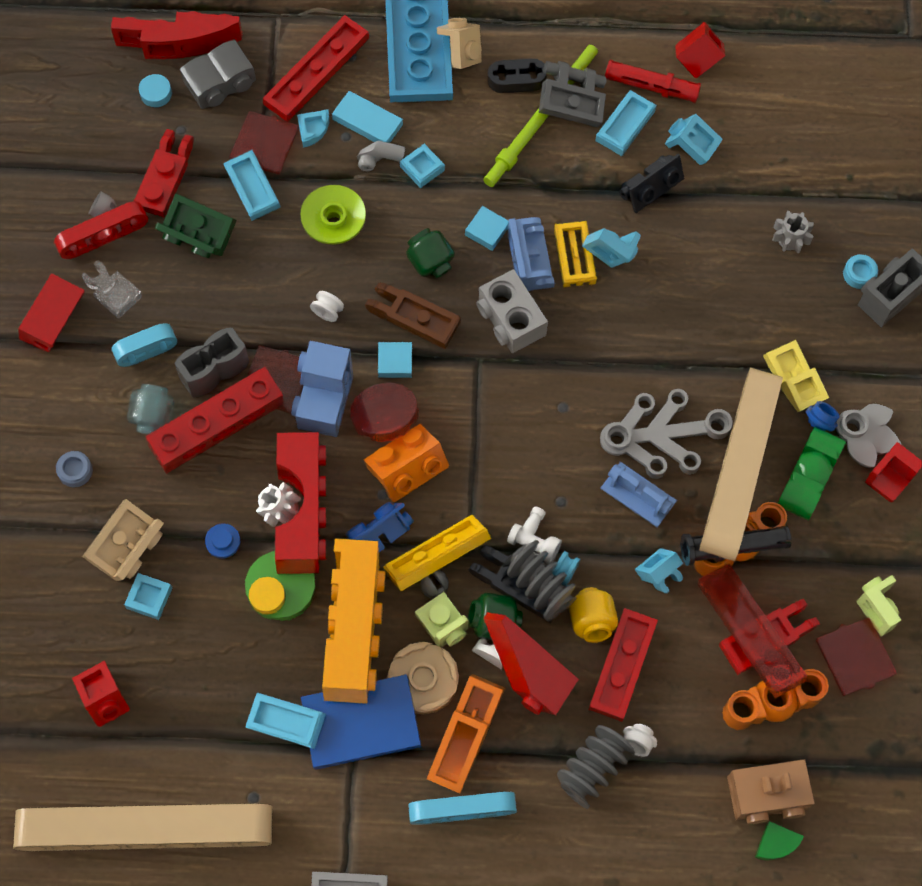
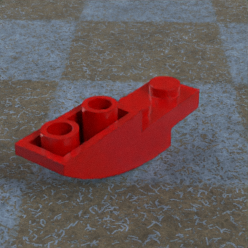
[111,11,243,59]

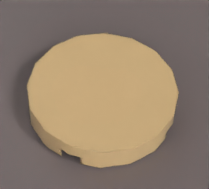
[387,642,459,715]

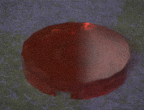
[350,382,419,442]

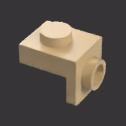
[437,18,482,69]

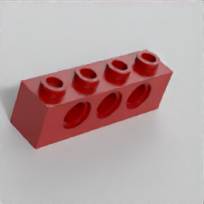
[145,367,283,474]

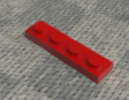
[263,15,369,122]

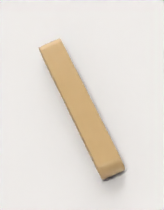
[699,367,783,561]
[13,804,272,851]

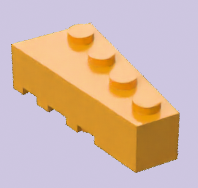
[322,539,386,704]

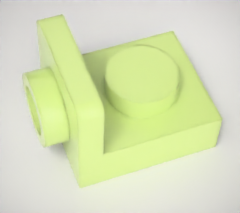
[857,575,901,637]
[415,592,469,648]

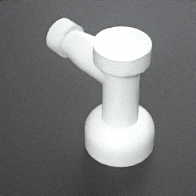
[507,507,562,564]

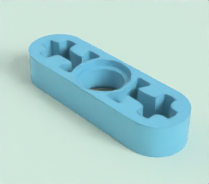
[408,792,517,825]

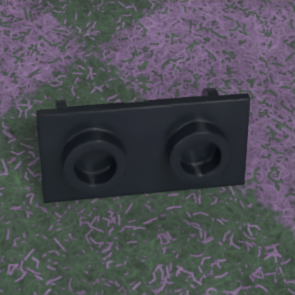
[619,154,685,213]

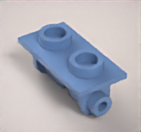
[600,462,677,527]

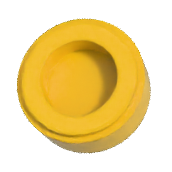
[249,577,285,615]

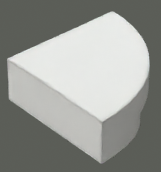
[472,639,503,670]

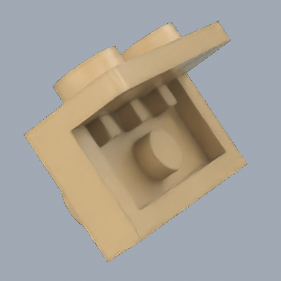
[82,499,164,581]

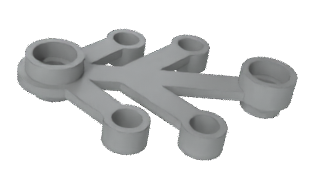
[600,389,733,479]

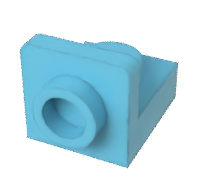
[665,114,723,165]
[582,228,641,268]

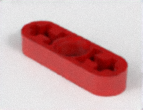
[54,201,148,259]

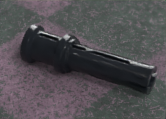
[680,526,791,566]

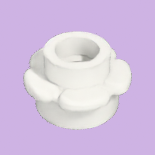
[623,724,657,757]

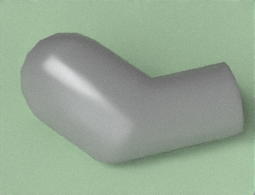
[357,141,405,172]

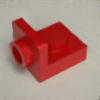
[72,661,130,727]

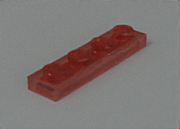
[698,564,807,698]

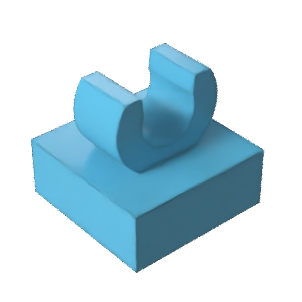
[635,548,683,593]

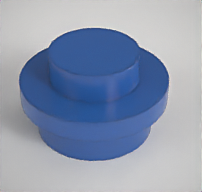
[806,401,840,431]
[205,524,241,558]

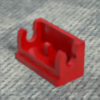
[18,273,85,352]

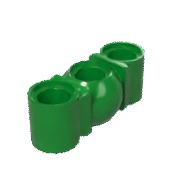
[778,426,846,521]

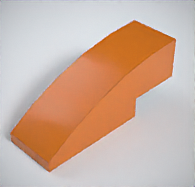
[427,674,506,794]

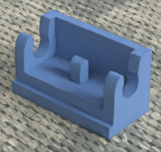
[507,217,555,291]

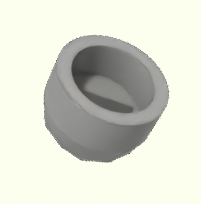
[88,191,117,217]

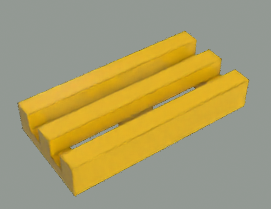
[554,221,597,288]

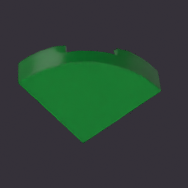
[755,821,804,861]

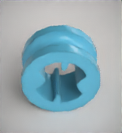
[553,551,580,586]

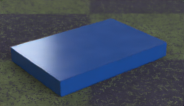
[301,674,422,770]

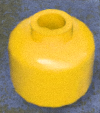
[569,587,618,643]

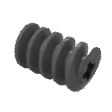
[503,540,577,621]
[557,725,635,810]

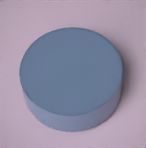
[56,451,93,487]

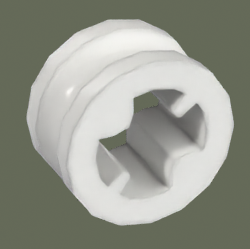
[310,291,344,322]

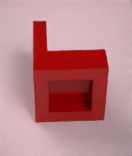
[675,22,725,78]
[865,442,922,502]

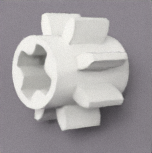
[256,482,301,527]

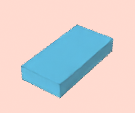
[595,90,657,156]
[332,91,403,143]
[223,150,281,221]
[245,693,326,749]

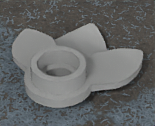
[836,404,902,468]

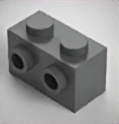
[858,248,922,328]

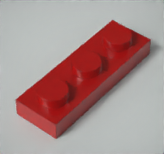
[588,608,658,722]

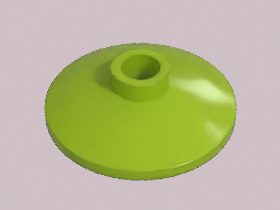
[300,185,366,245]

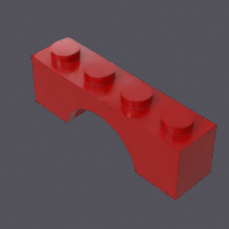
[275,432,326,574]

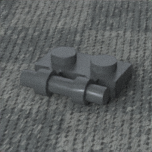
[539,61,606,127]

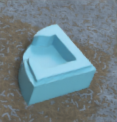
[297,110,329,148]

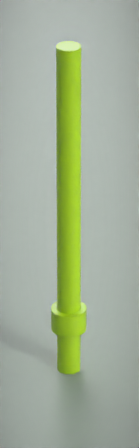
[483,45,598,187]

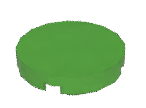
[245,551,316,621]

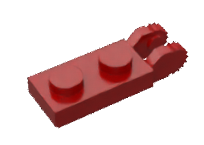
[134,129,194,217]
[719,599,820,675]

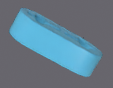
[112,323,177,367]

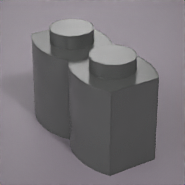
[180,40,256,109]
[174,328,249,397]

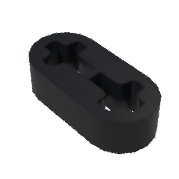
[487,58,547,93]

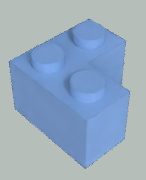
[291,341,353,437]

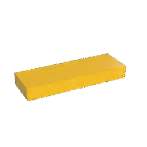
[383,515,491,592]

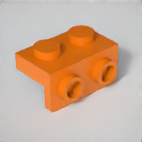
[363,424,449,502]

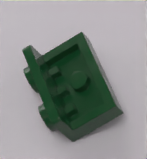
[155,193,237,258]

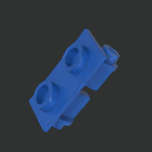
[345,501,414,552]

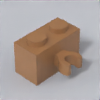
[727,760,815,825]

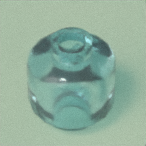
[127,384,174,434]

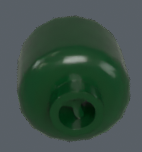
[406,228,455,279]
[468,593,523,640]

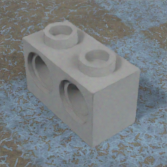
[476,269,548,353]

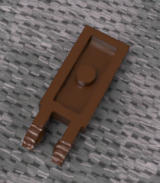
[365,282,461,349]

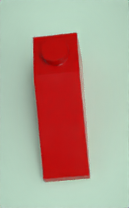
[484,612,579,715]

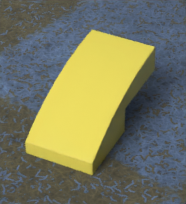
[763,340,829,412]

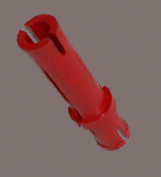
[605,59,701,104]

